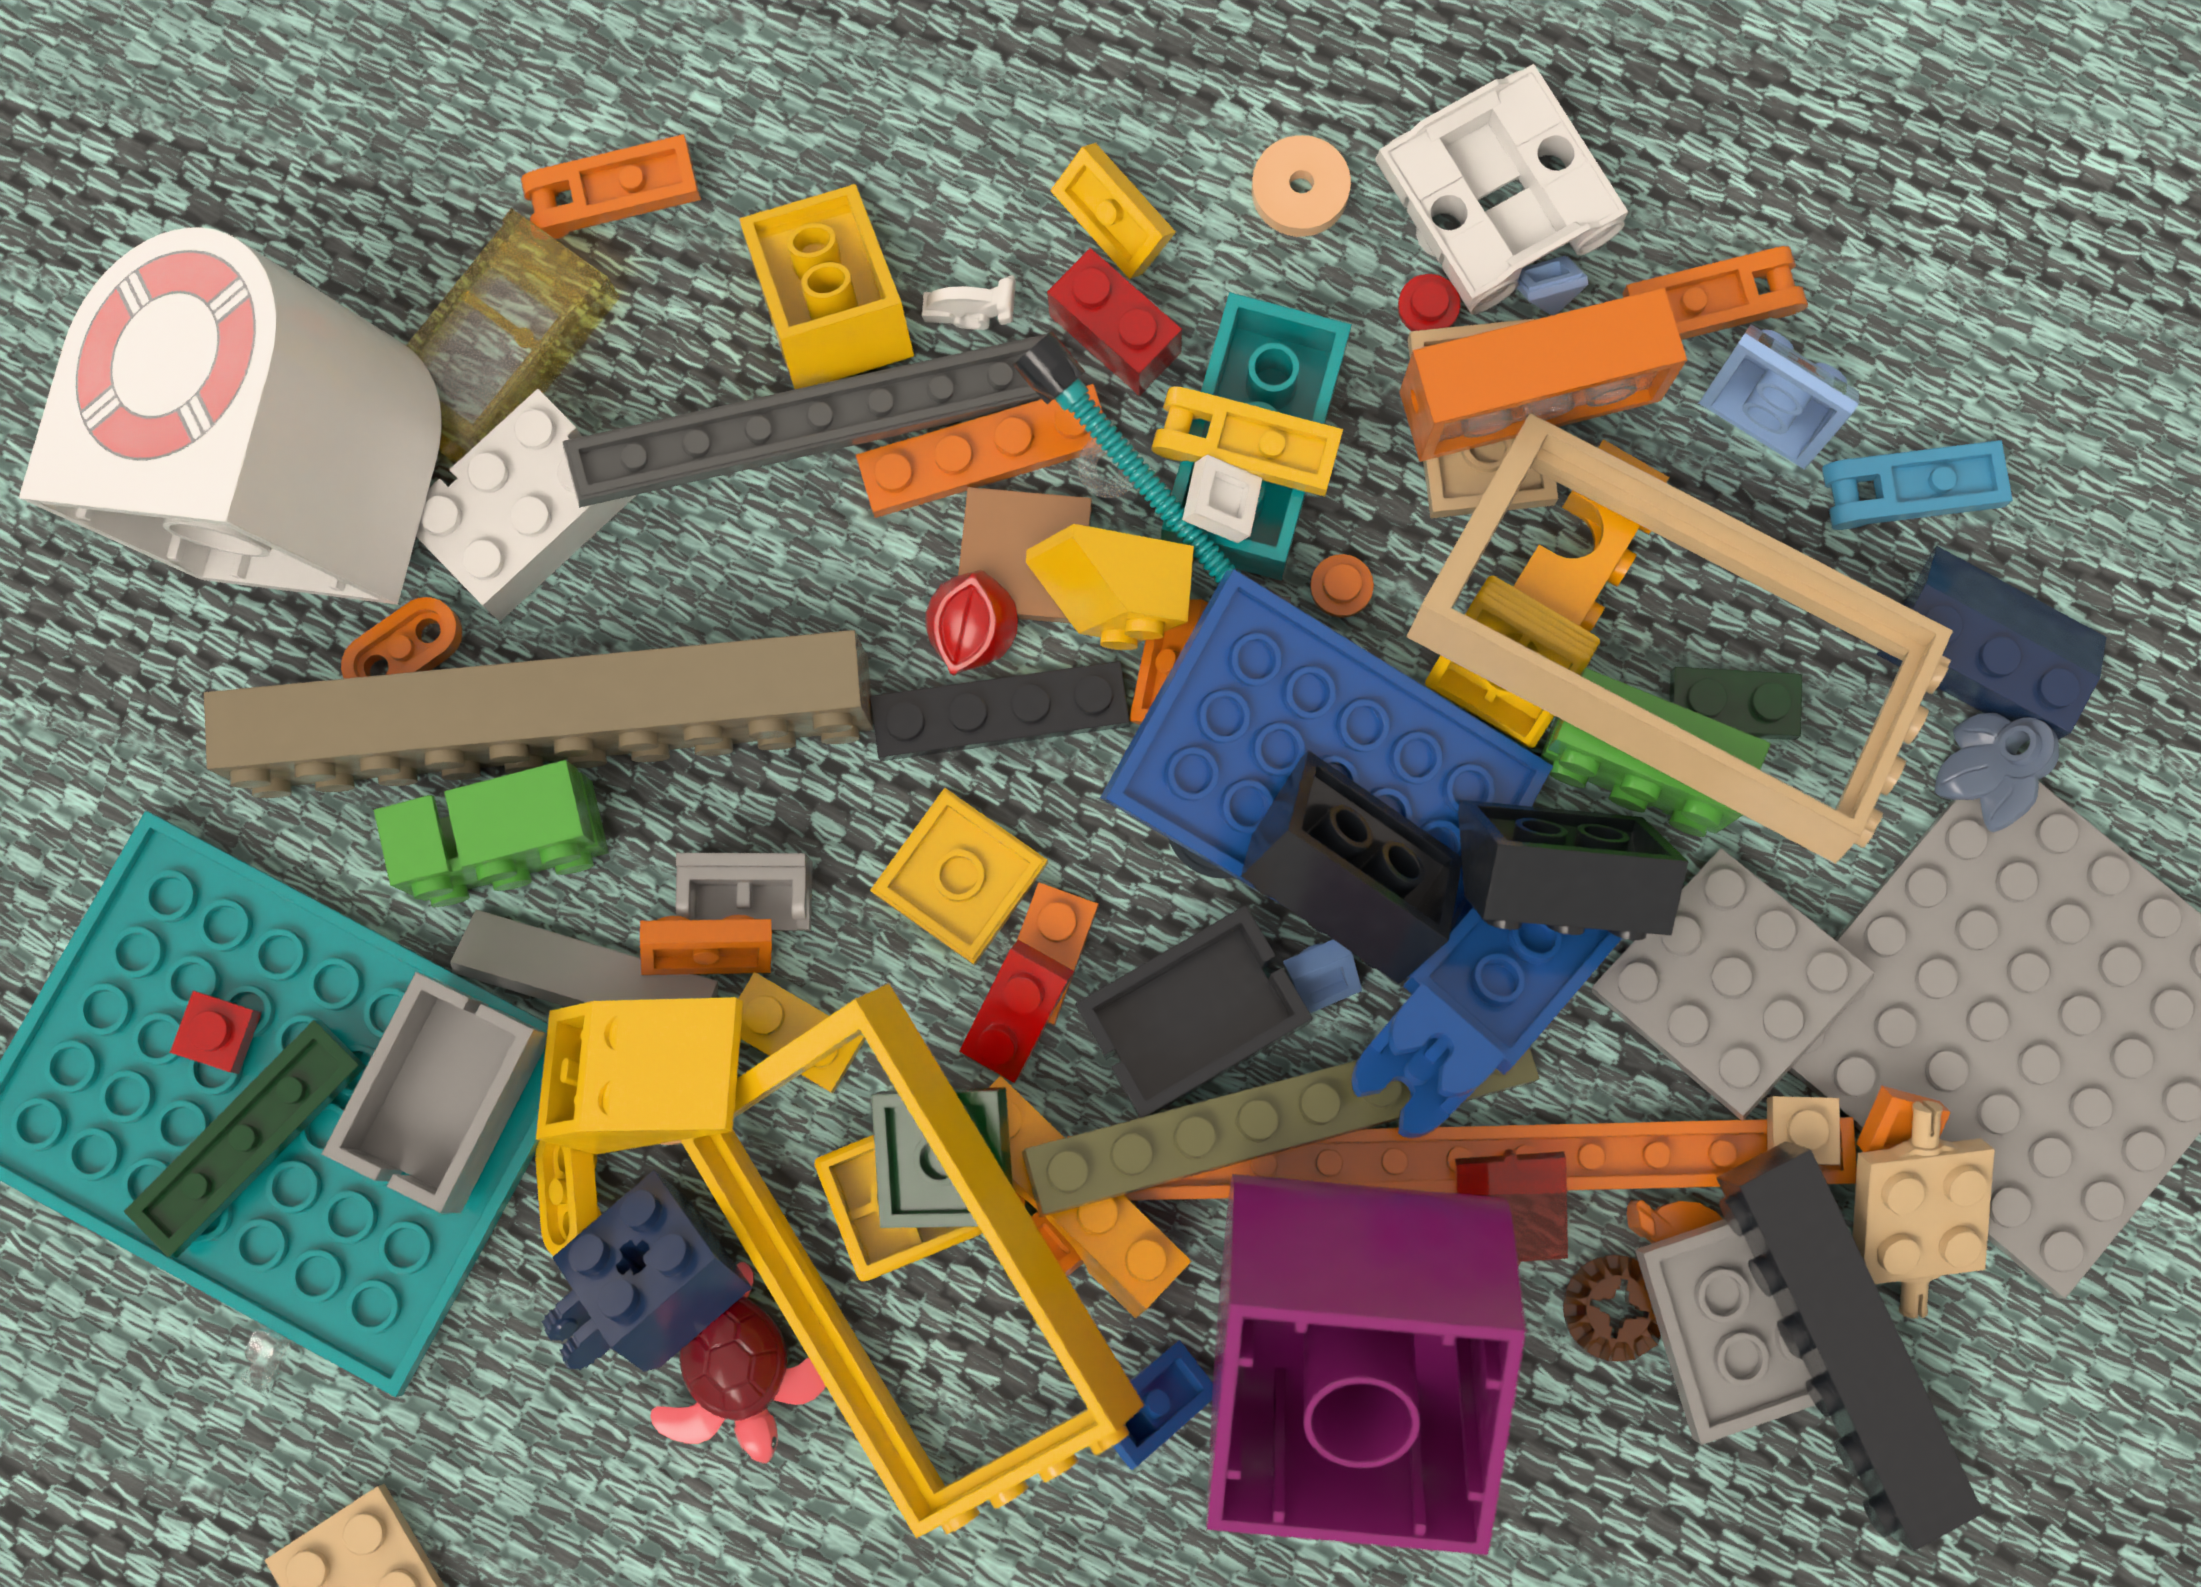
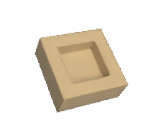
[1767,1096,1840,1165]

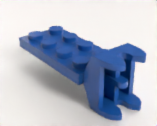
[1352,907,1622,1138]

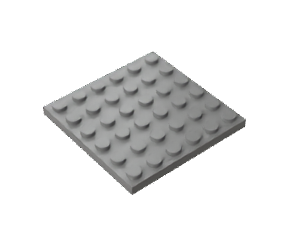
[1789,782,2201,1299]

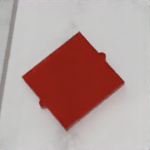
[1455,1149,1568,1266]

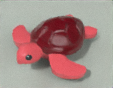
[650,1262,826,1464]

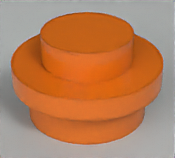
[1310,554,1374,618]

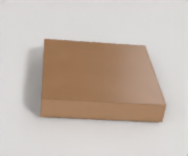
[958,487,1092,624]

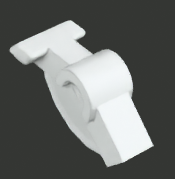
[922,275,1016,330]

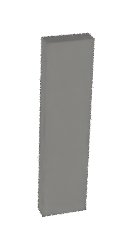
[451,909,718,1007]

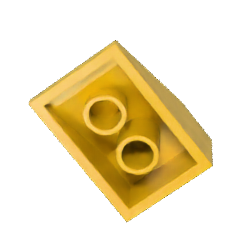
[739,184,914,390]

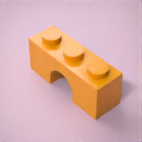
[1513,439,1669,632]

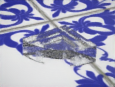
[241,1328,295,1396]

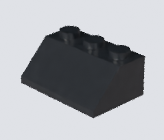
[1241,750,1462,984]
[1458,800,1689,940]

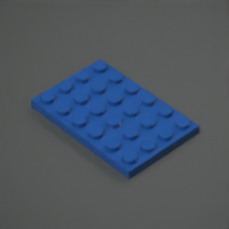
[1100,569,1553,979]

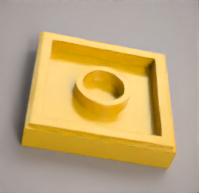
[870,788,1049,966]

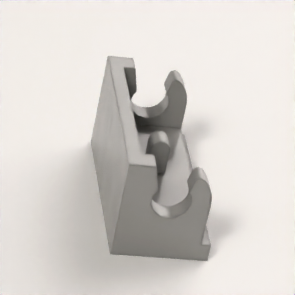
[676,853,813,931]

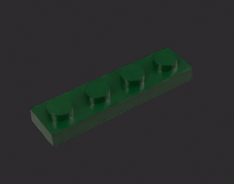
[123,1020,366,1258]

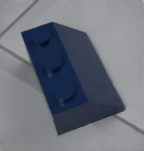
[1876,546,2107,740]

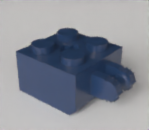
[542,1170,752,1372]

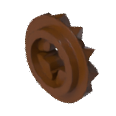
[1563,1255,1661,1362]

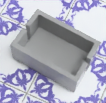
[322,972,547,1213]

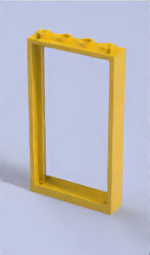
[680,983,1144,1538]

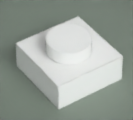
[1182,455,1263,543]

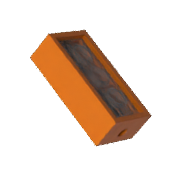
[1399,287,1687,462]

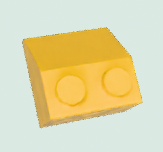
[1025,524,1194,650]

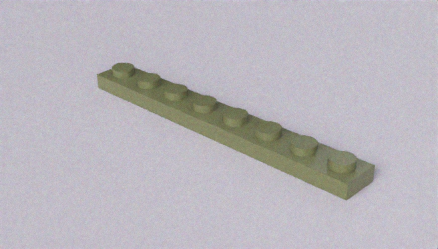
[1022,1047,1540,1217]

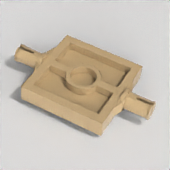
[1853,1101,1995,1319]

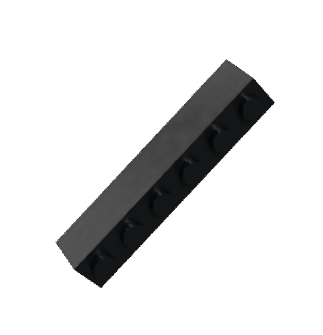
[1716,1141,1984,1551]

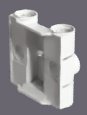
[1375,64,1628,315]

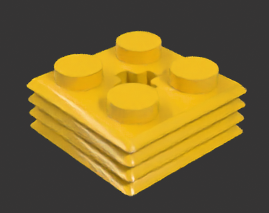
[1425,575,1600,748]
[814,1135,982,1281]

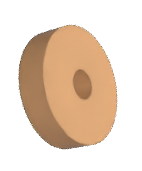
[1252,135,1351,237]

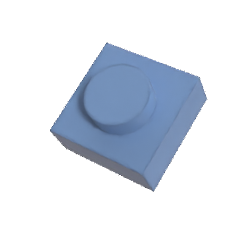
[1283,940,1362,1013]

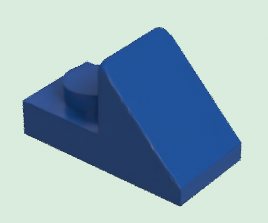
[1113,1340,1213,1470]

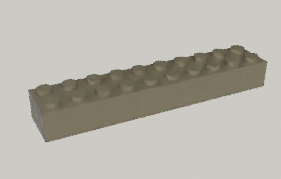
[204,630,874,798]

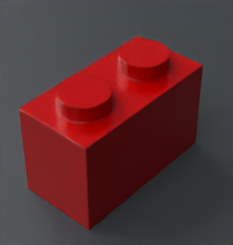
[1047,248,1182,396]

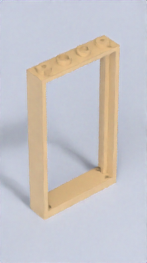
[1407,413,1953,864]

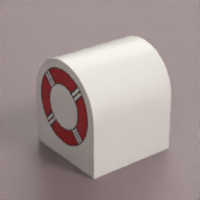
[19,228,441,605]

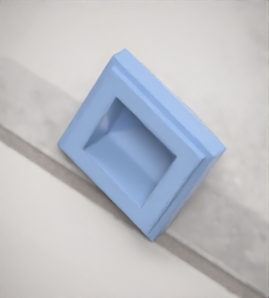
[1517,256,1588,316]

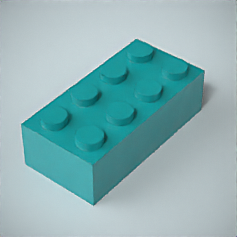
[1161,292,1352,581]

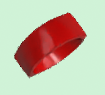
[925,570,1018,676]

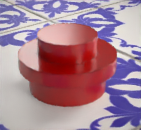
[1398,274,1460,331]

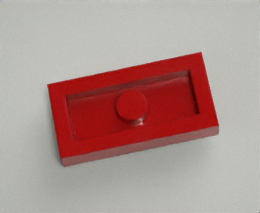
[959,940,1075,1083]

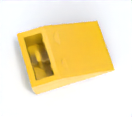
[536,997,743,1155]

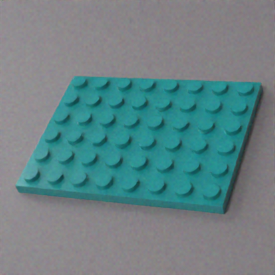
[0,810,548,1397]

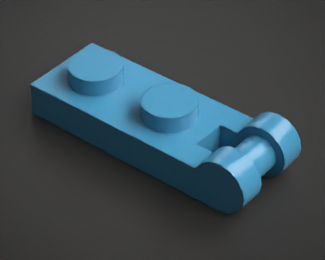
[1822,440,2013,530]

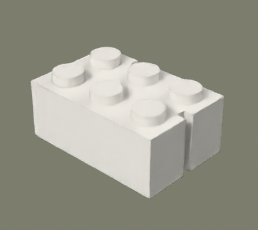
[416,389,636,622]

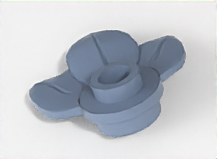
[1934,713,2059,832]

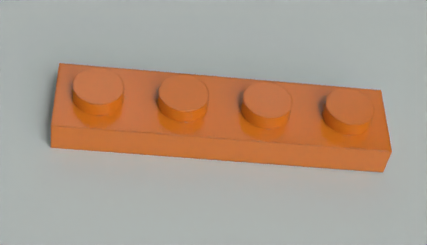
[856,384,1102,518]

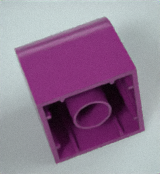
[1206,1174,1526,1555]

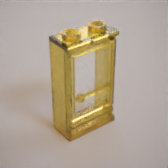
[406,208,620,463]

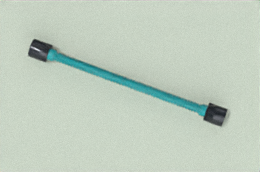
[1012,331,1241,583]

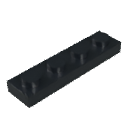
[870,661,1129,762]

